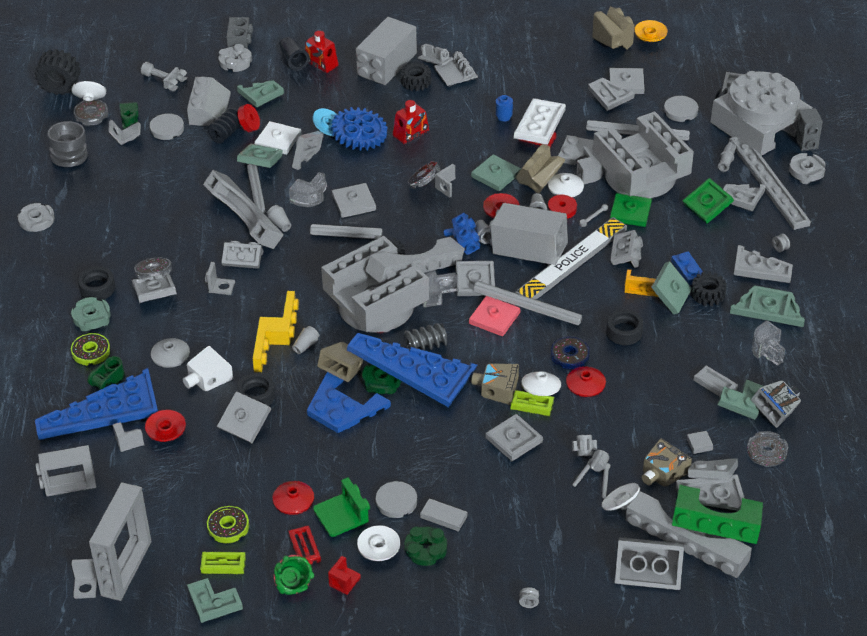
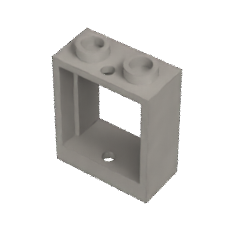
[36,445,96,496]

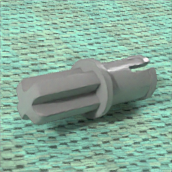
[718,142,736,172]

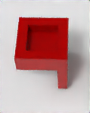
[328,556,361,595]

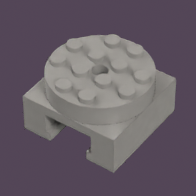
[711,71,813,156]
[593,112,693,198]
[321,236,429,332]

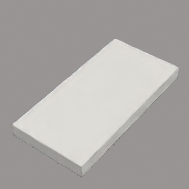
[514,98,566,145]

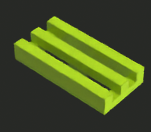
[511,390,554,416]
[200,552,246,574]

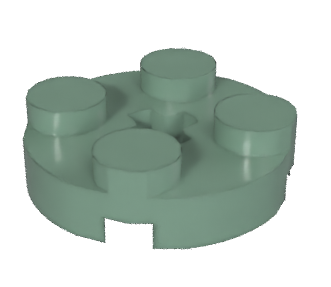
[71,297,111,331]

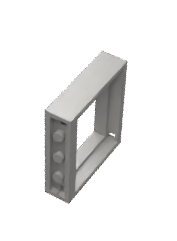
[89,482,151,601]

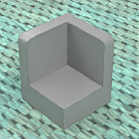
[113,422,144,452]

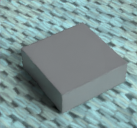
[687,431,713,454]

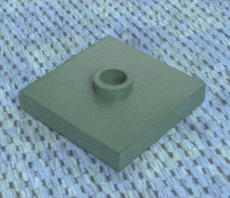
[237,143,283,168]
[471,154,521,191]
[651,261,692,315]

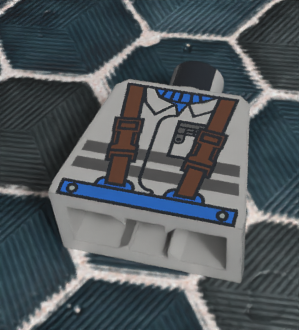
[751,381,801,428]

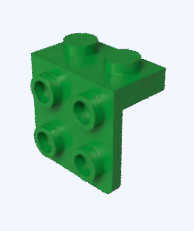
[313,477,370,537]

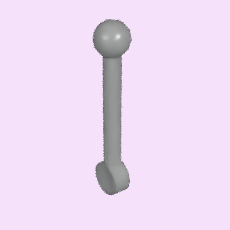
[580,204,608,227]

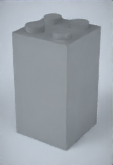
[356,17,417,85]
[489,203,568,265]

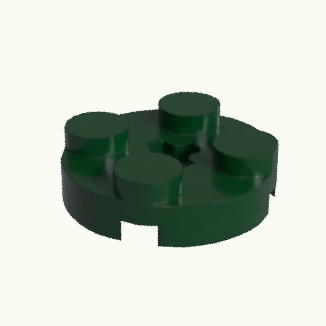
[362,365,402,394]
[404,527,447,566]

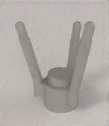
[573,450,611,499]

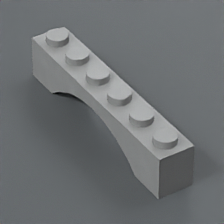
[203,170,284,249]
[365,237,465,283]
[626,491,752,578]

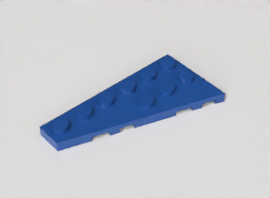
[347,333,477,407]
[35,368,158,440]

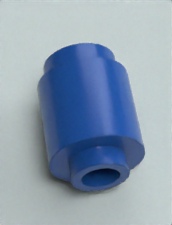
[496,95,513,121]

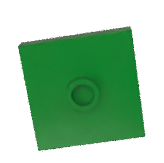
[682,178,734,224]
[610,193,652,227]

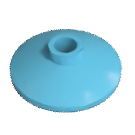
[313,108,338,136]

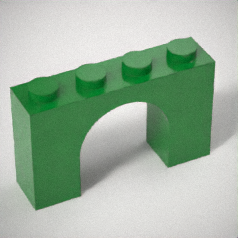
[672,485,763,544]

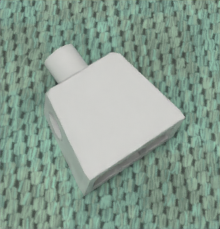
[183,346,233,391]

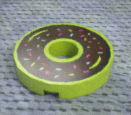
[71,333,110,365]
[207,506,249,543]

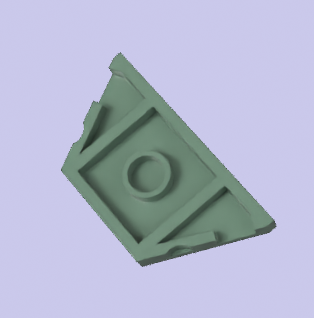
[730,286,805,327]

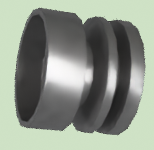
[48,121,88,167]

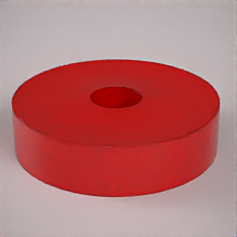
[238,104,260,132]
[548,195,577,219]

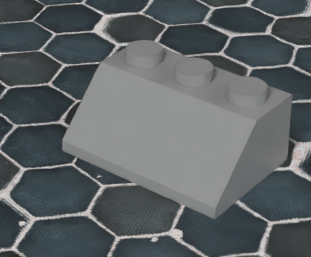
[187,77,231,126]
[615,537,684,590]

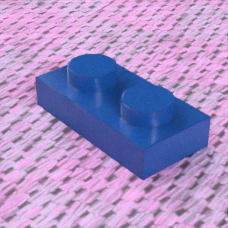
[671,251,703,285]

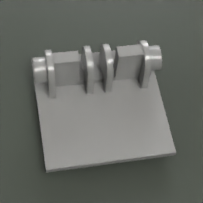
[434,51,478,86]

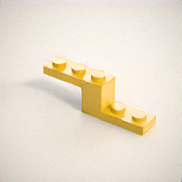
[253,291,299,372]

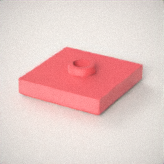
[469,296,520,337]

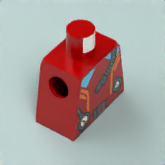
[305,31,338,73]
[393,100,429,144]

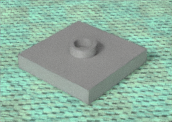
[609,68,644,94]
[332,183,376,218]
[456,261,495,296]
[132,272,177,303]
[217,392,271,444]
[485,414,543,461]

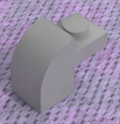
[577,145,604,184]

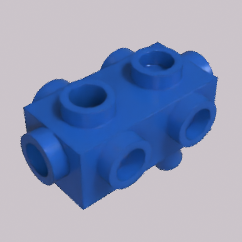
[444,213,480,255]

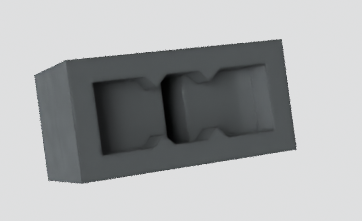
[227,17,253,49]
[795,108,823,151]

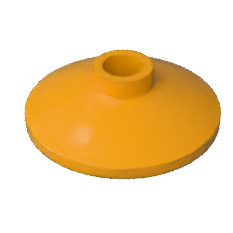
[634,20,667,42]

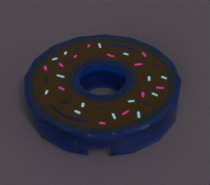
[551,337,590,369]

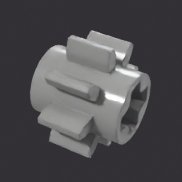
[572,435,597,456]

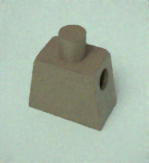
[317,342,363,382]

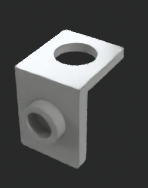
[109,120,141,145]
[435,164,455,198]
[205,262,235,295]
[72,559,97,599]

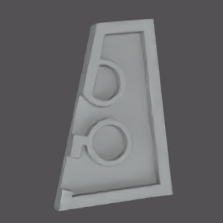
[734,245,793,283]
[676,475,744,511]

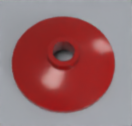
[483,193,519,218]
[566,367,606,397]
[145,410,186,442]
[273,481,314,515]

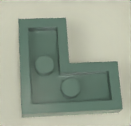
[718,379,763,420]
[187,578,243,623]

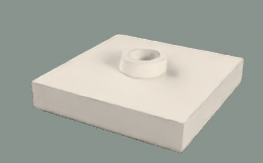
[255,121,301,155]

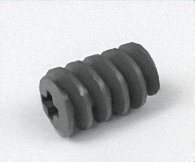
[404,323,447,351]

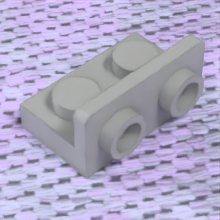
[611,230,643,268]
[222,241,263,268]

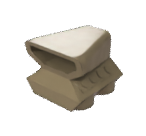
[592,6,634,49]
[516,144,565,193]

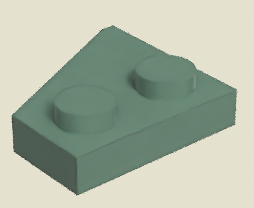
[237,80,284,107]

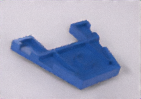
[307,372,391,433]

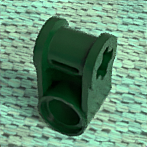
[120,102,138,130]
[87,356,125,390]

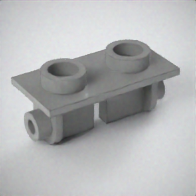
[418,44,453,66]

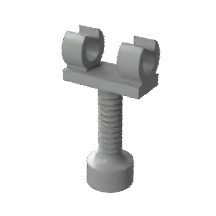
[141,62,188,91]

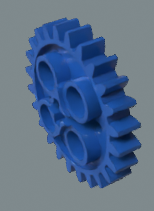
[331,107,388,150]

